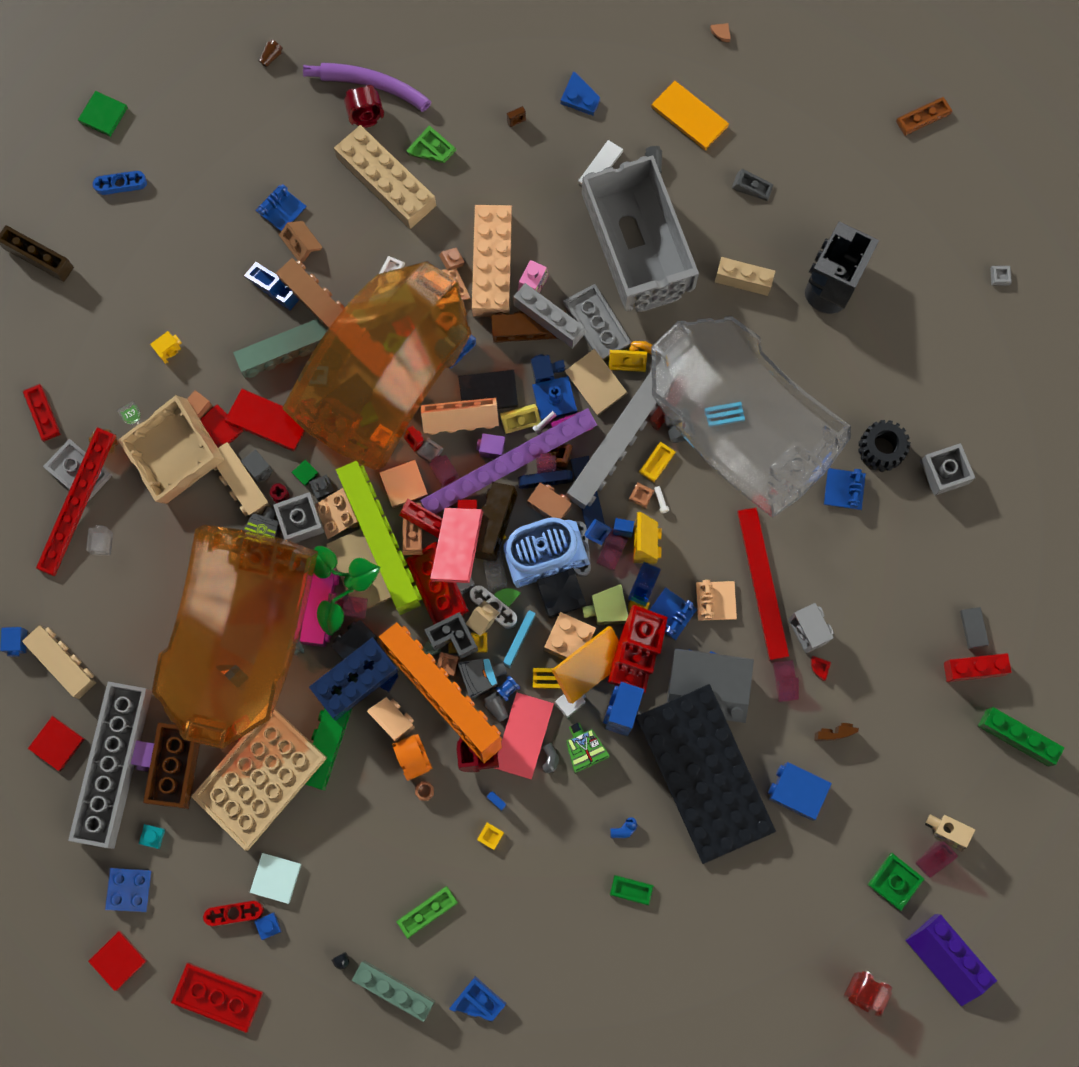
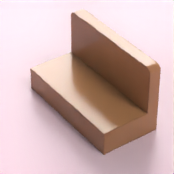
[279,221,322,262]

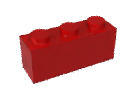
[944,653,1012,682]

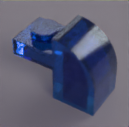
[628,561,662,607]

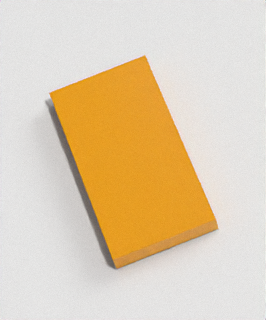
[651,80,729,150]
[552,626,619,704]

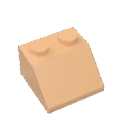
[367,697,415,742]

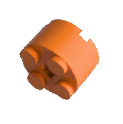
[392,734,433,781]

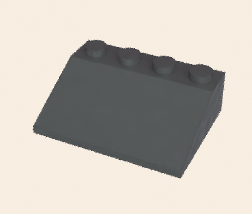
[666,648,754,723]

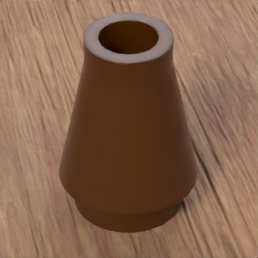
[258,39,283,67]

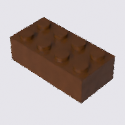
[143,723,202,809]

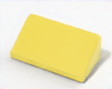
[500,404,541,434]

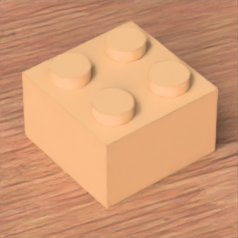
[544,612,596,660]

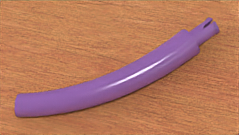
[303,63,431,112]

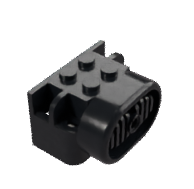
[805,221,879,314]

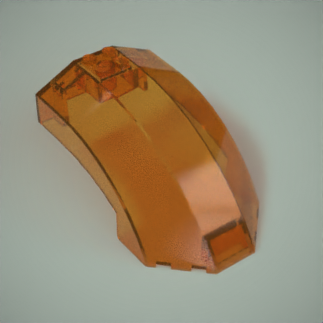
[282,261,471,470]
[152,525,318,749]

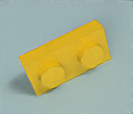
[608,350,647,372]

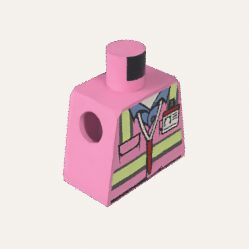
[518,260,549,293]

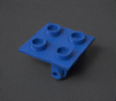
[255,184,307,231]
[824,468,866,510]
[650,587,697,640]
[105,868,151,912]

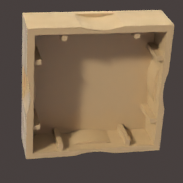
[118,395,225,504]

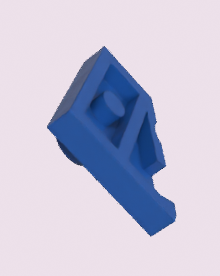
[560,72,600,116]
[449,976,507,1021]

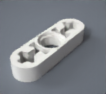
[470,586,517,629]

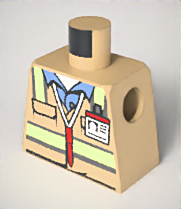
[925,814,975,852]

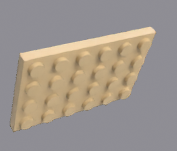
[191,705,327,851]

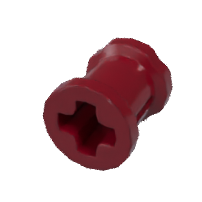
[270,483,290,503]

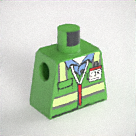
[566,723,610,773]

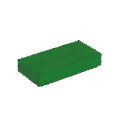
[610,875,654,906]

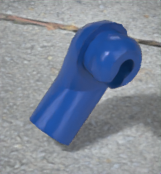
[610,817,637,838]

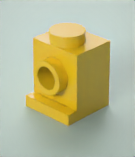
[150,331,182,364]

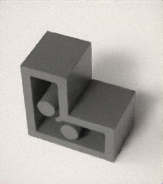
[424,612,478,659]

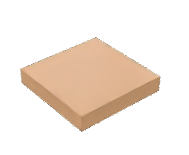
[379,460,428,509]

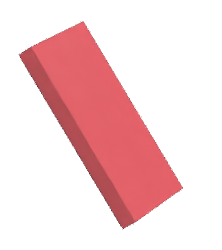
[430,508,483,583]
[494,692,554,780]

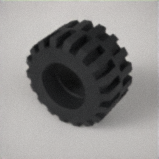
[858,420,911,472]

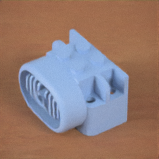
[503,518,590,588]

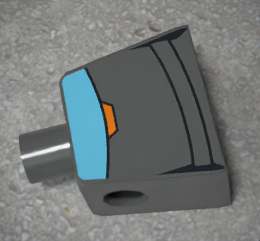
[458,658,507,700]

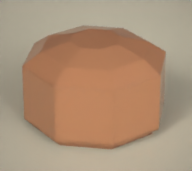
[415,781,434,801]

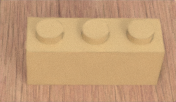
[715,257,775,296]

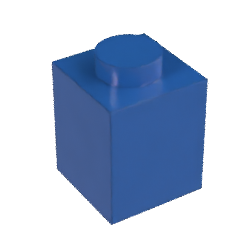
[0,627,28,657]

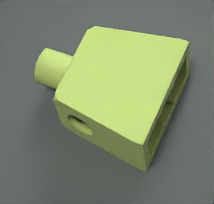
[582,585,628,625]

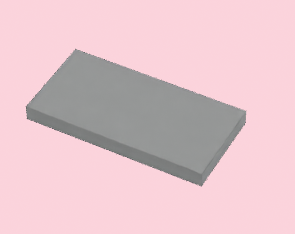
[563,284,632,361]

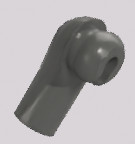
[542,743,559,773]

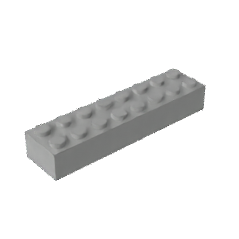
[68,681,152,849]

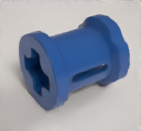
[494,676,520,701]

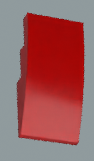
[608,605,668,694]

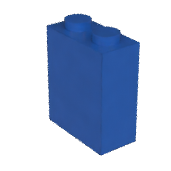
[768,762,832,821]

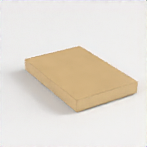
[565,349,628,416]

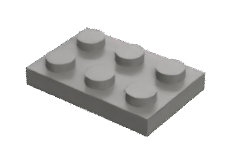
[43,439,112,503]

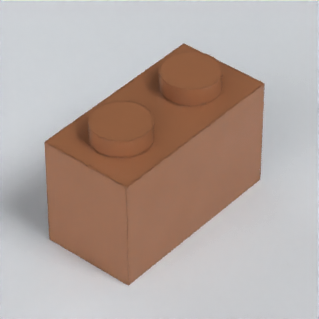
[527,483,572,520]

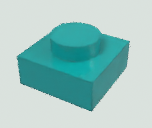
[139,824,165,849]

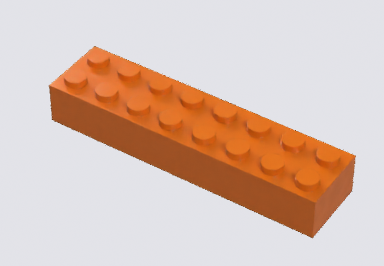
[379,622,502,763]

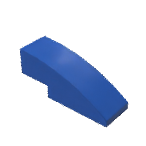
[244,262,299,310]

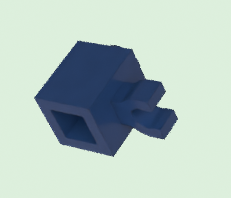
[531,354,565,384]

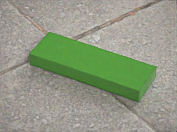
[396,886,458,939]

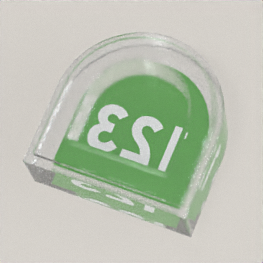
[117,401,141,424]

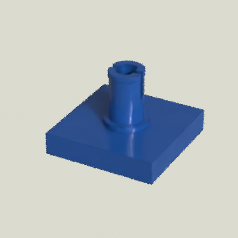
[532,376,577,421]

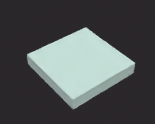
[250,853,301,904]

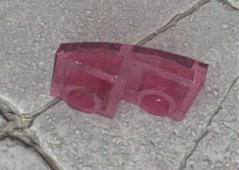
[536,453,556,474]

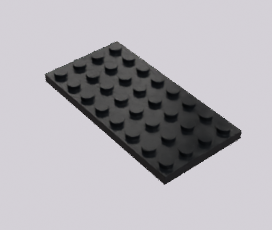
[636,684,776,864]

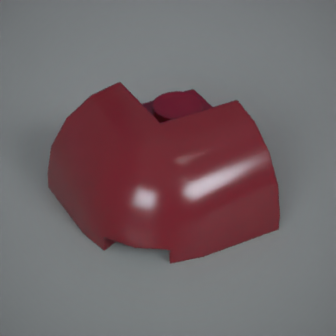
[456,725,499,772]

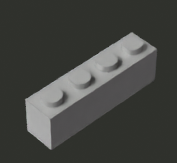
[513,283,585,349]

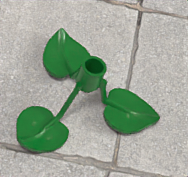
[311,546,381,636]

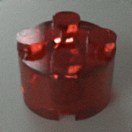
[843,971,892,1017]

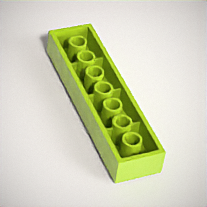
[336,461,422,615]

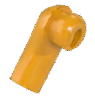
[629,341,658,356]

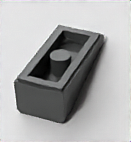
[732,169,774,201]

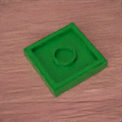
[78,91,128,137]
[867,853,925,911]

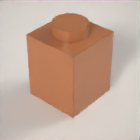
[187,390,213,419]

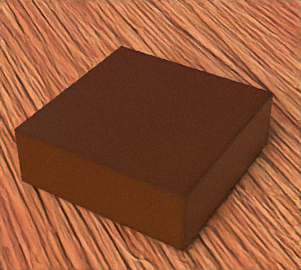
[507,106,526,127]

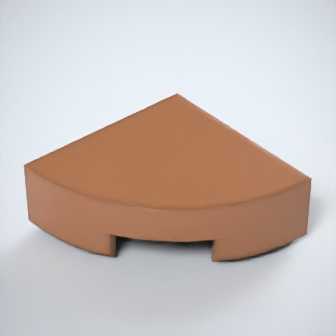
[710,23,731,42]

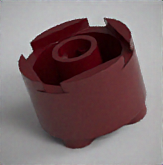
[344,85,384,128]

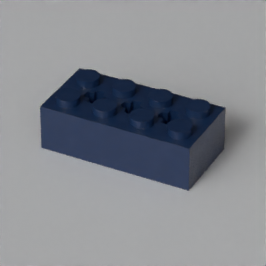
[309,637,399,721]

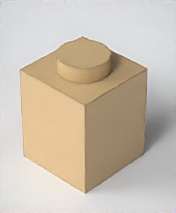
[466,601,499,636]

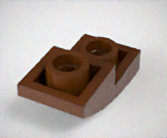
[814,723,859,741]

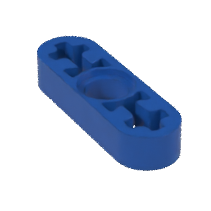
[93,171,147,195]

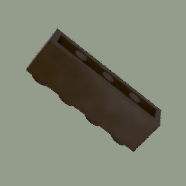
[0,225,74,282]
[474,482,518,562]

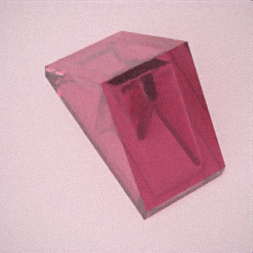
[916,841,958,878]

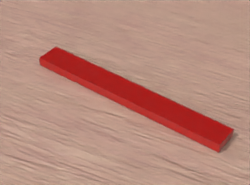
[36,427,116,576]
[737,507,789,661]

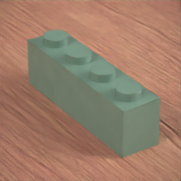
[352,960,435,1022]

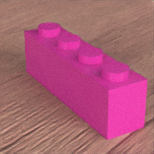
[300,567,340,647]

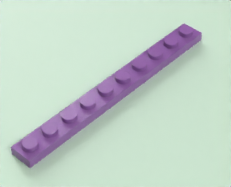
[420,408,597,514]

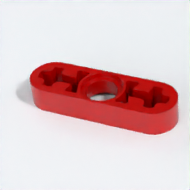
[203,901,264,926]

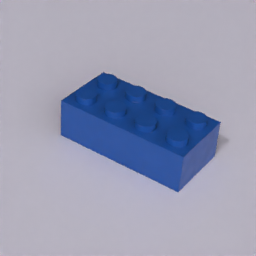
[603,682,644,737]

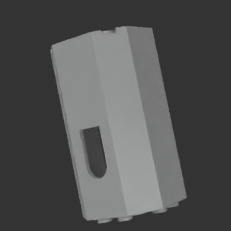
[582,155,699,312]

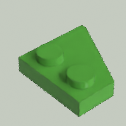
[406,125,456,163]

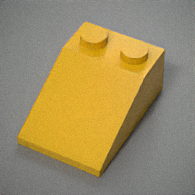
[633,512,662,564]

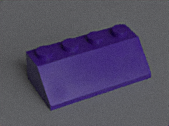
[905,914,997,1006]

